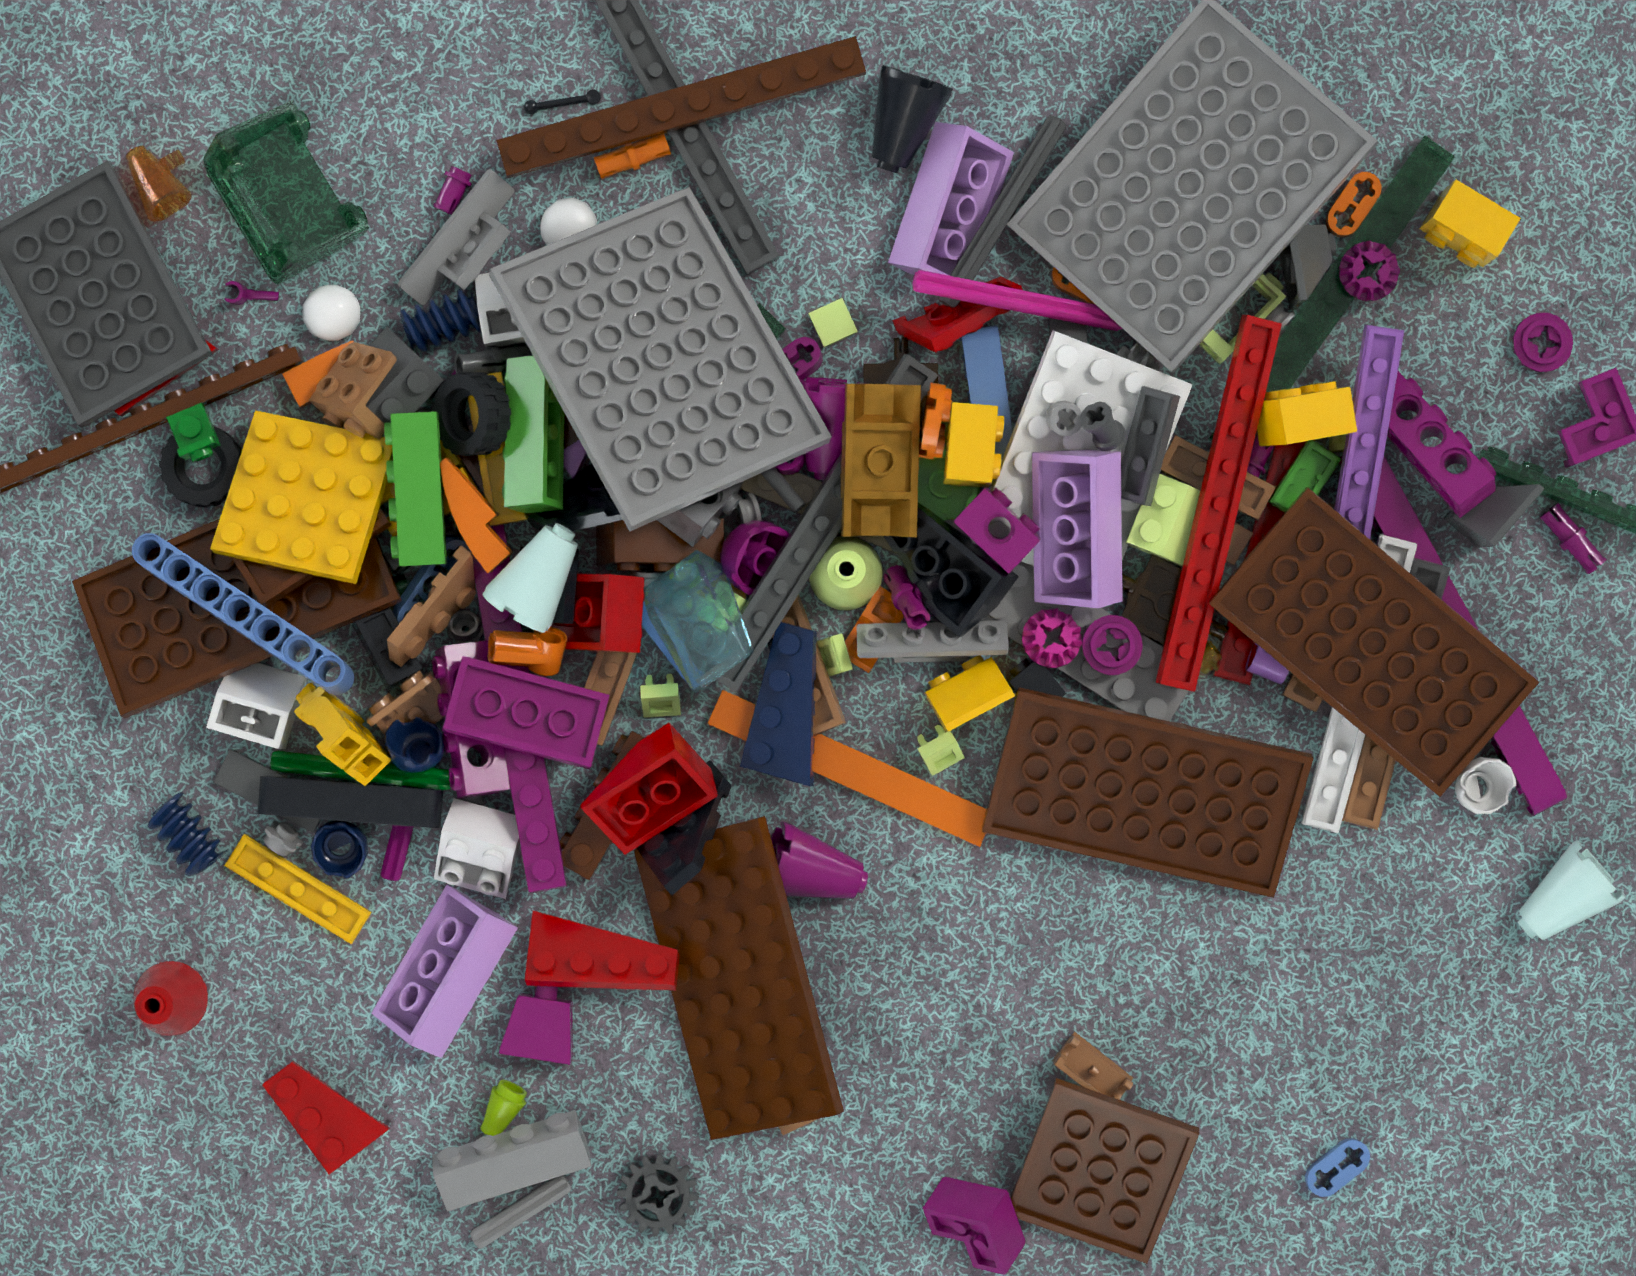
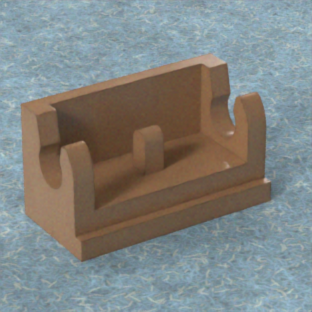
[1052,1031,1133,1100]

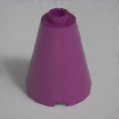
[799,377,866,480]
[771,821,868,899]

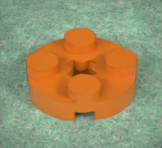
[919,383,952,460]

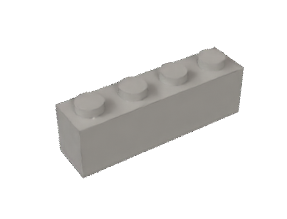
[432,1110,592,1212]

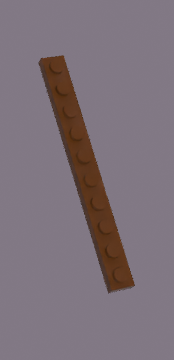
[496,36,866,178]
[0,344,305,494]

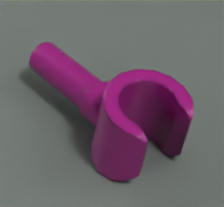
[224,281,279,305]

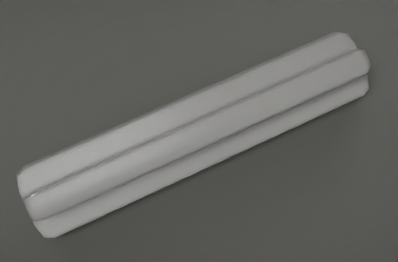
[470,1175,571,1249]

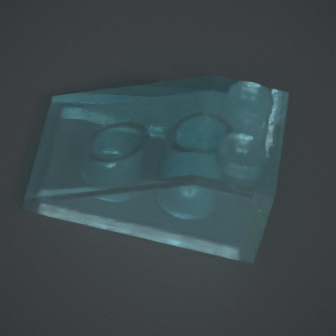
[644,550,754,693]

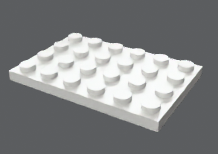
[970,330,1193,566]

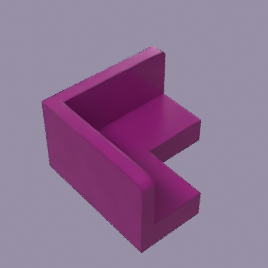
[1558,368,1636,468]
[922,1177,1026,1275]

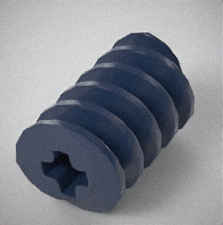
[400,289,482,352]
[148,792,228,877]

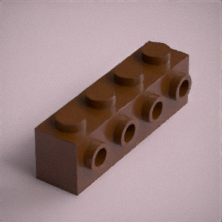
[560,731,645,880]

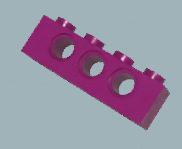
[1387,371,1496,518]
[432,640,510,799]

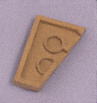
[387,545,476,667]

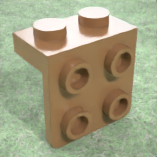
[309,342,397,440]
[366,670,445,735]

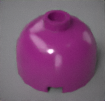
[720,520,790,595]

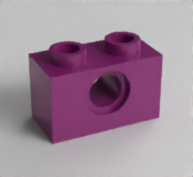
[953,487,1041,574]

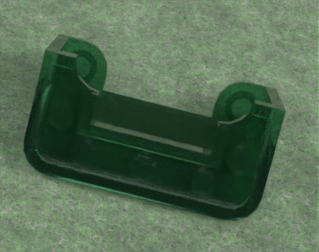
[203,100,369,284]

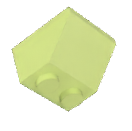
[1125,474,1200,567]

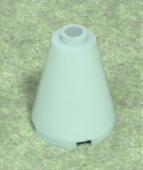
[482,523,578,633]
[1518,840,1627,940]

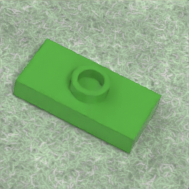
[1268,440,1341,513]

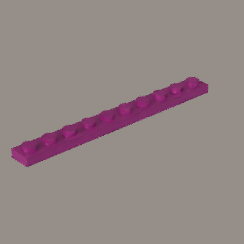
[472,523,568,894]

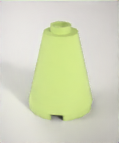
[809,536,883,610]

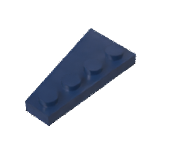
[740,622,817,787]

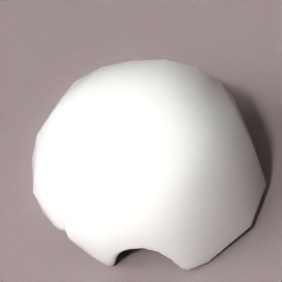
[540,197,597,245]
[302,285,360,341]
[1455,757,1516,814]

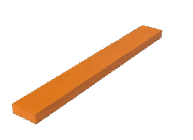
[707,690,987,847]

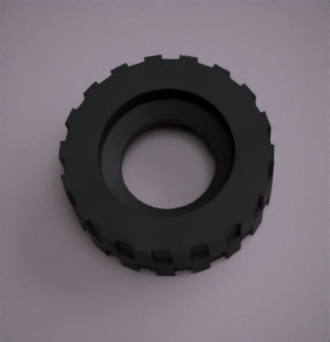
[432,372,511,456]
[159,426,242,508]

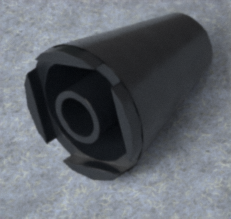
[872,65,953,173]

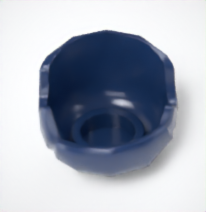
[385,717,445,773]
[311,820,369,879]

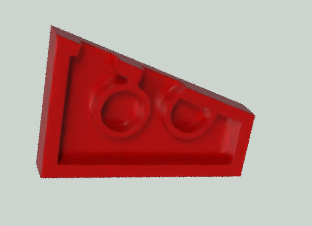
[892,276,1023,353]
[262,1061,390,1175]

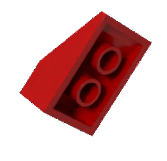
[551,574,645,653]
[581,722,718,855]

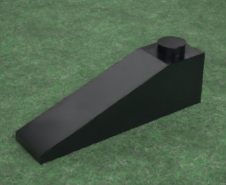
[884,502,1019,637]

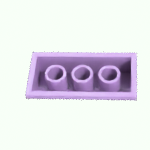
[888,122,1014,276]
[1032,449,1123,608]
[371,884,518,1058]

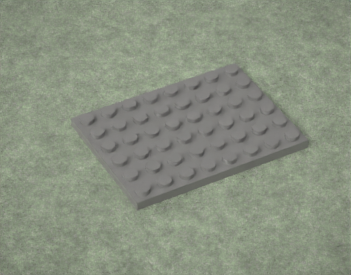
[1006,0,1379,373]
[489,187,832,531]

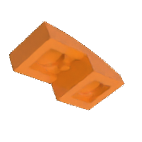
[282,340,354,408]
[845,586,904,673]

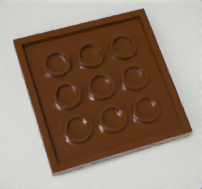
[1010,1078,1200,1264]

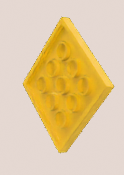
[210,410,393,584]

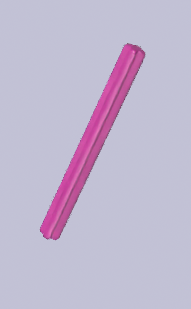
[912,270,1123,331]

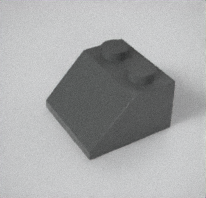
[365,327,444,423]

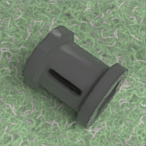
[1080,402,1126,451]

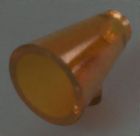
[126,146,192,222]

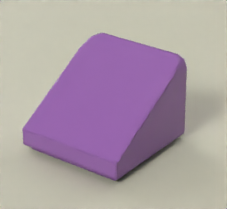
[564,440,588,479]

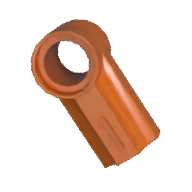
[488,626,567,676]

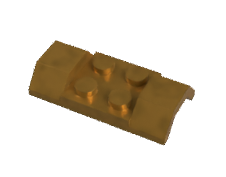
[841,384,921,537]

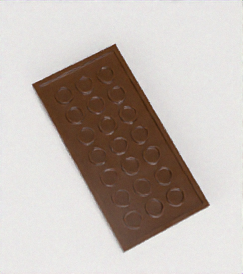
[1209,487,1539,797]
[72,519,402,718]
[982,687,1314,898]
[634,816,844,1140]

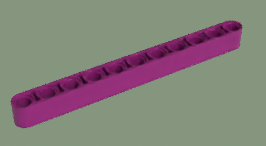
[1339,456,1567,816]

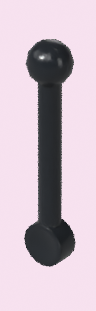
[524,89,601,114]

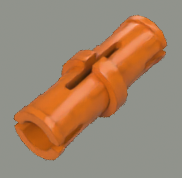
[593,133,671,180]

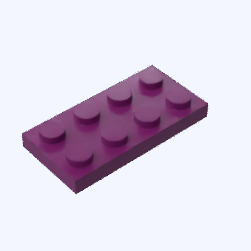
[442,656,610,770]

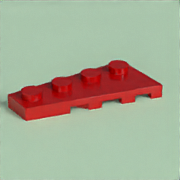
[525,910,679,991]

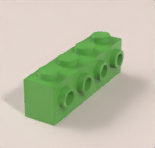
[502,355,564,513]
[384,411,447,566]

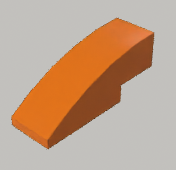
[440,458,513,573]

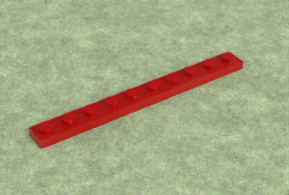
[1155,315,1282,692]

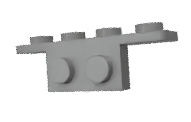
[398,169,514,305]
[857,620,1009,663]

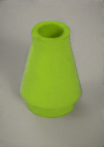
[480,1080,527,1136]

